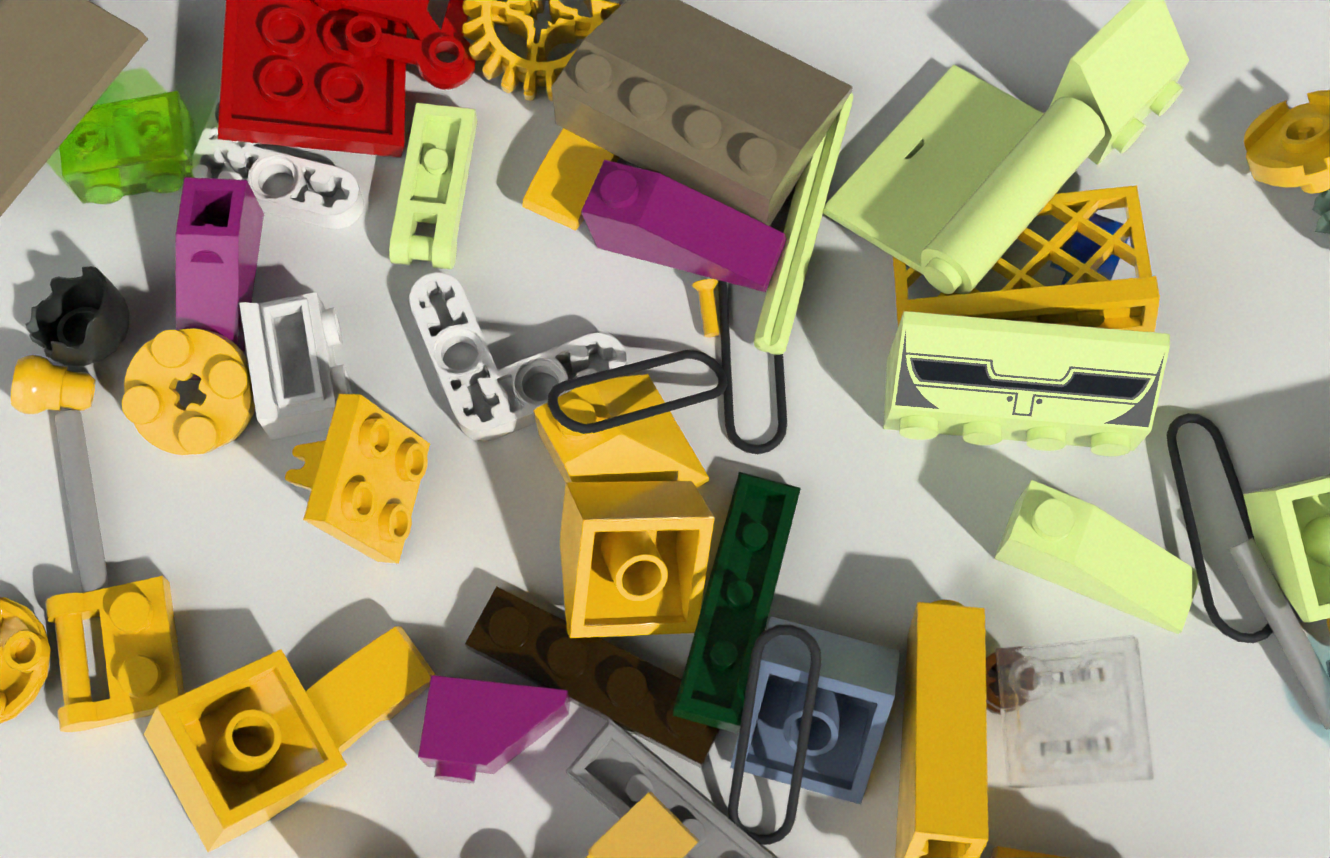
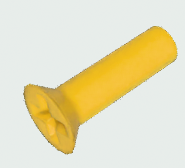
[691,279,719,337]

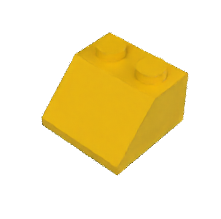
[560,481,714,638]
[144,649,347,852]

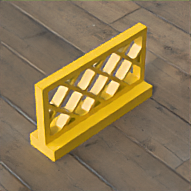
[893,185,1160,332]

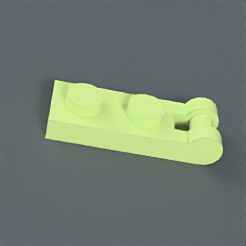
[389,103,478,270]

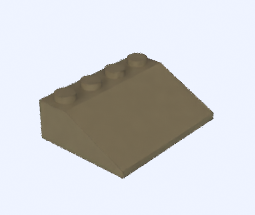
[0,0,148,217]
[551,0,853,226]

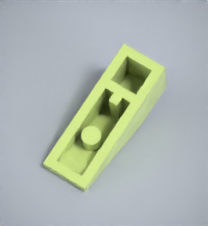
[994,480,1199,634]

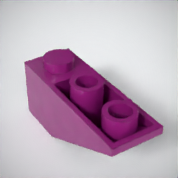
[175,177,264,381]

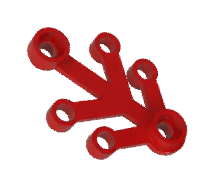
[315,0,476,90]

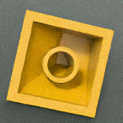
[533,374,709,488]

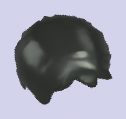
[25,266,129,366]

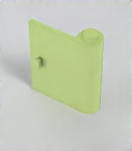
[823,65,1105,294]

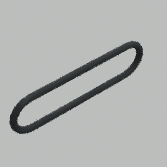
[718,280,787,454]
[548,350,727,434]
[728,625,821,845]

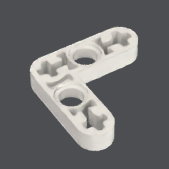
[191,88,364,229]
[409,272,627,442]

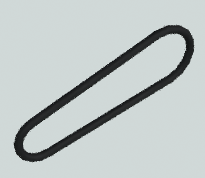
[1166,413,1273,643]

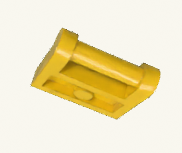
[45,576,185,732]

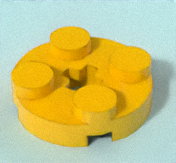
[1243,90,1330,194]
[122,328,255,455]

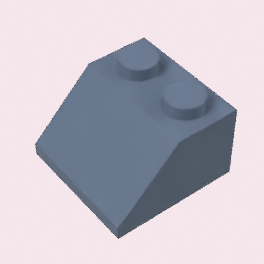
[730,616,900,805]

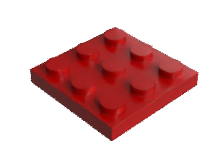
[218,0,407,158]

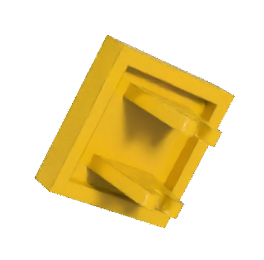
[285,394,430,564]

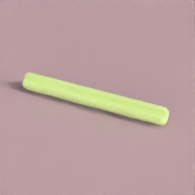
[753,92,854,355]

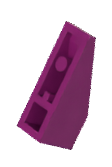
[581,160,787,292]

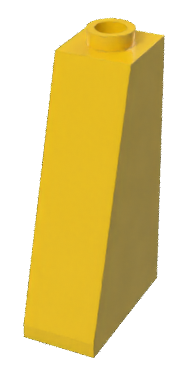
[895,600,989,858]

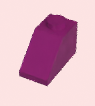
[418,675,570,783]

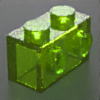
[59,91,197,204]

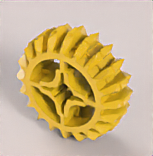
[462,0,621,101]

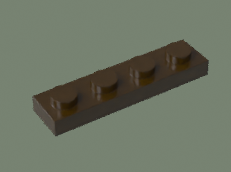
[465,586,721,768]

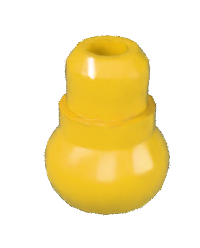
[11,355,96,414]

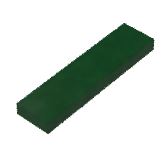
[673,472,801,734]

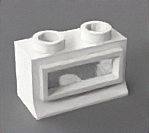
[239,292,352,440]

